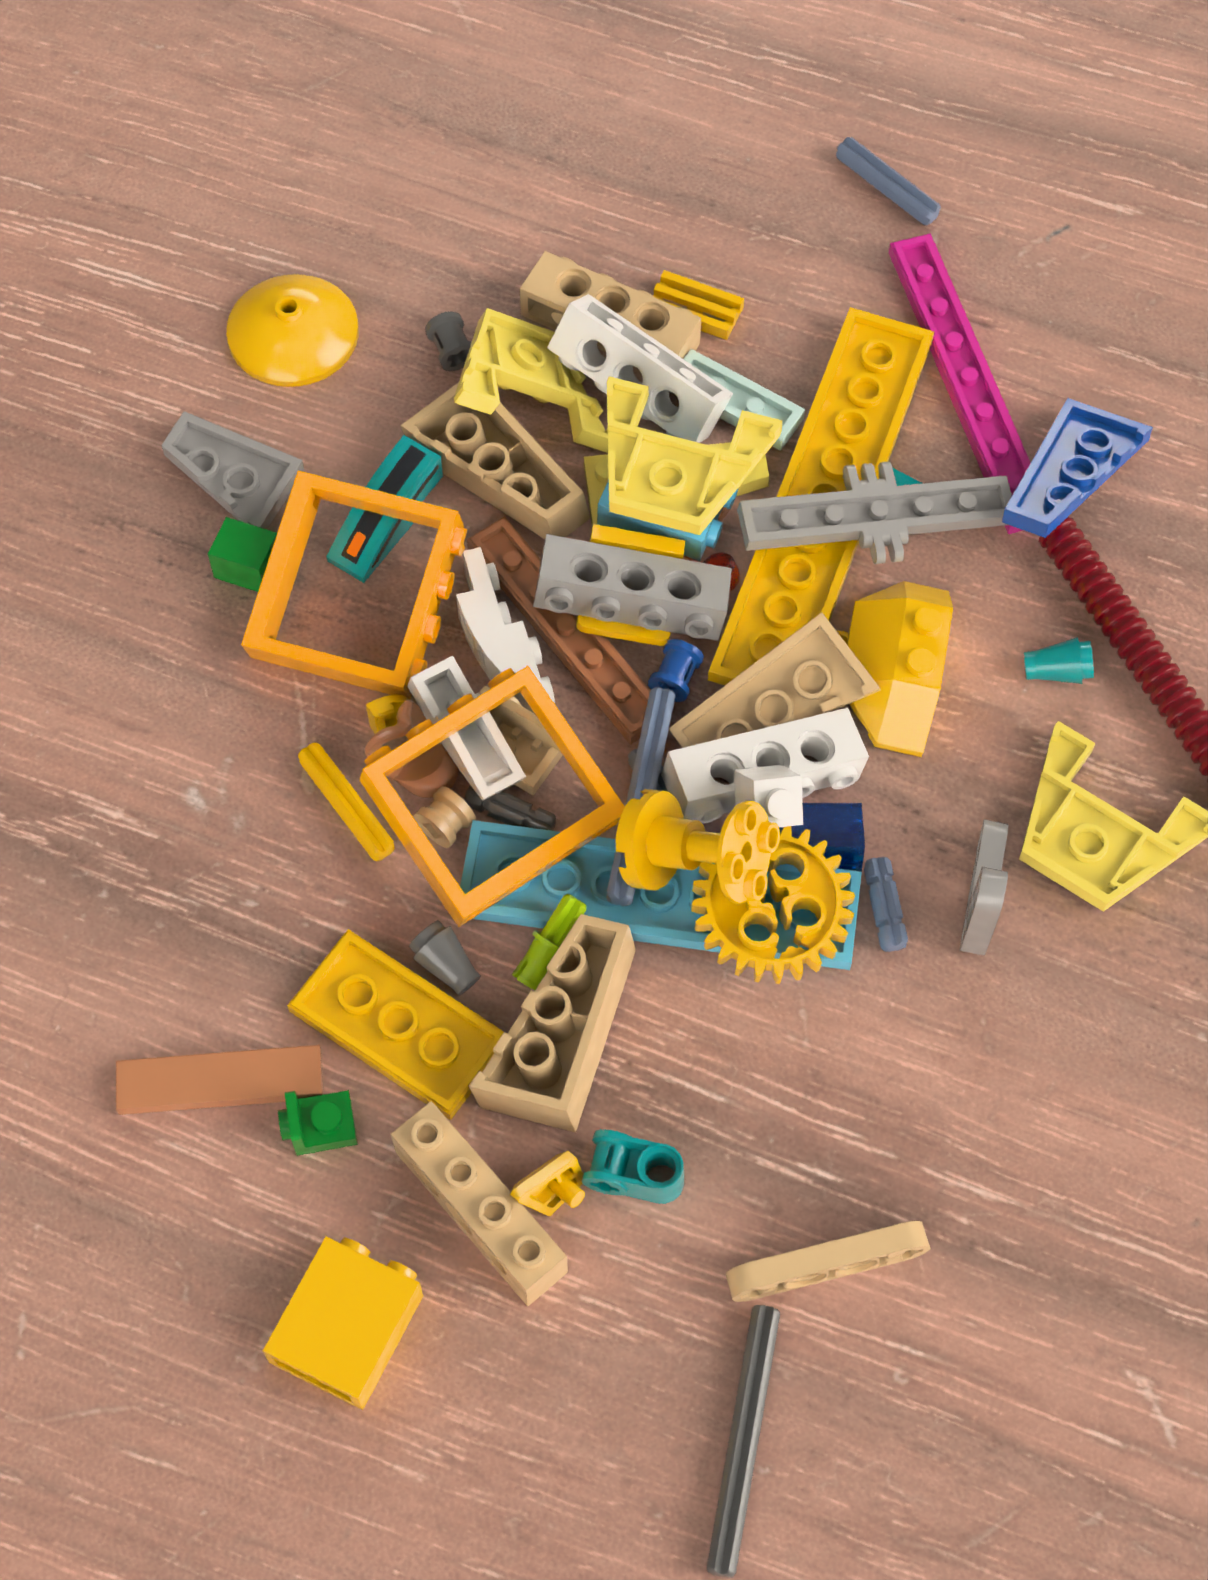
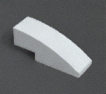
[407,656,526,801]

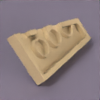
[669,612,881,748]

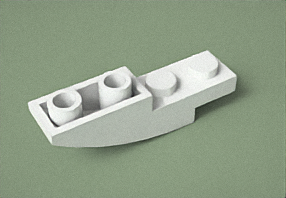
[456,547,555,713]

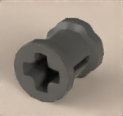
[425,311,471,372]

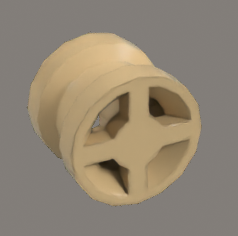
[414,786,476,848]

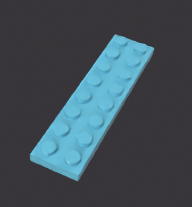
[460,820,862,970]

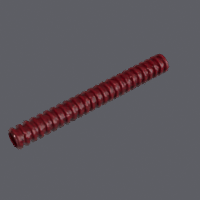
[1038,517,1208,783]

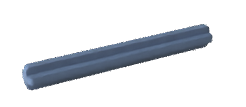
[606,687,675,906]

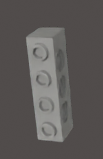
[533,534,732,641]

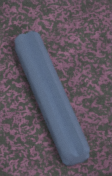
[836,137,941,226]

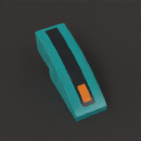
[326,435,443,583]

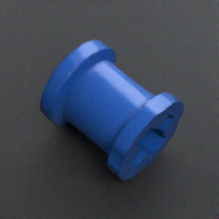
[648,639,704,702]

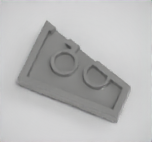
[161,411,304,529]

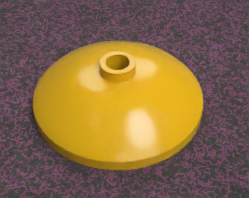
[227,274,359,387]

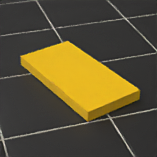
[287,929,507,1120]

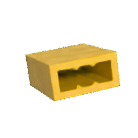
[263,1236,423,1410]

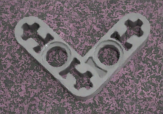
[960,819,1009,956]

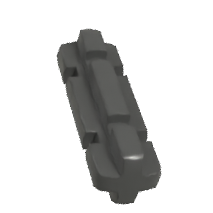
[464,785,556,831]

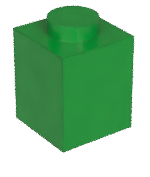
[207,517,277,592]

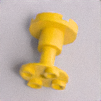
[616,789,780,903]

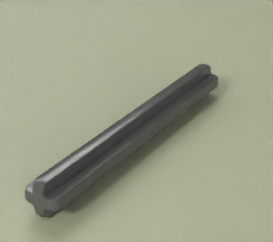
[706,1305,780,1578]

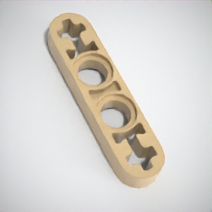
[725,1221,931,1302]

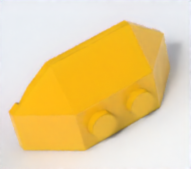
[847,581,953,757]

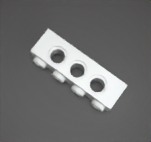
[547,294,733,443]
[661,708,869,824]

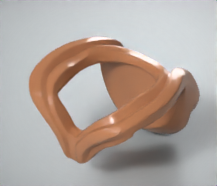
[365,700,459,798]

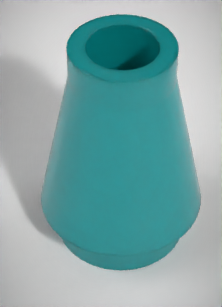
[1024,637,1094,684]

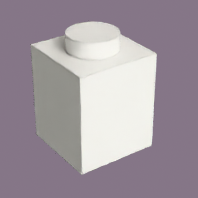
[734,765,803,827]

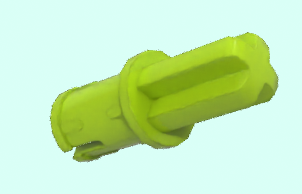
[512,894,587,990]

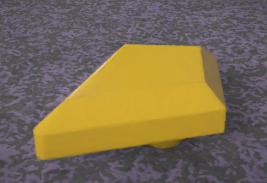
[510,1151,585,1217]

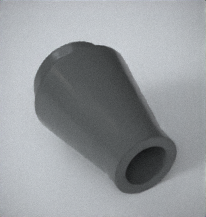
[409,920,481,996]

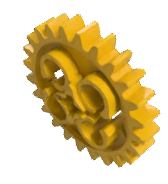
[691,826,855,984]

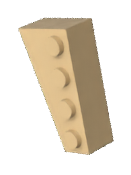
[469,914,636,1133]

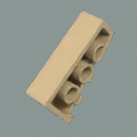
[400,382,590,539]

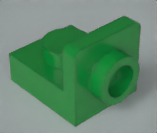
[278,1090,358,1156]

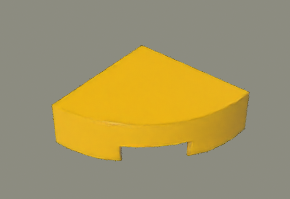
[366,694,409,734]

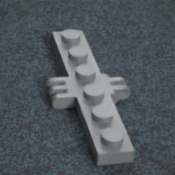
[737,461,1012,564]

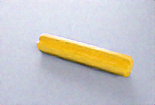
[298,742,395,861]

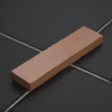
[116,1045,323,1115]

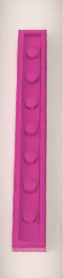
[888,233,1031,534]

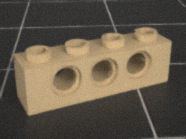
[520,251,701,359]
[391,1101,568,1306]

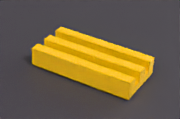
[653,270,744,340]

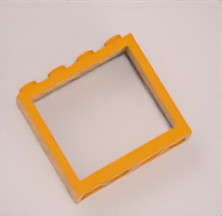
[241,471,467,700]
[360,666,625,927]

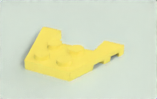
[454,308,608,453]
[607,376,783,535]
[1019,721,1208,912]

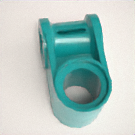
[581,1129,685,1204]

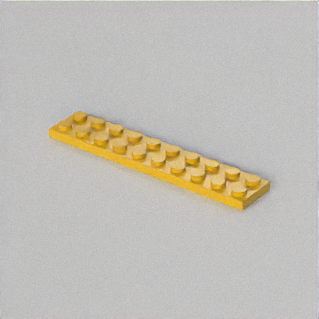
[708,307,934,686]

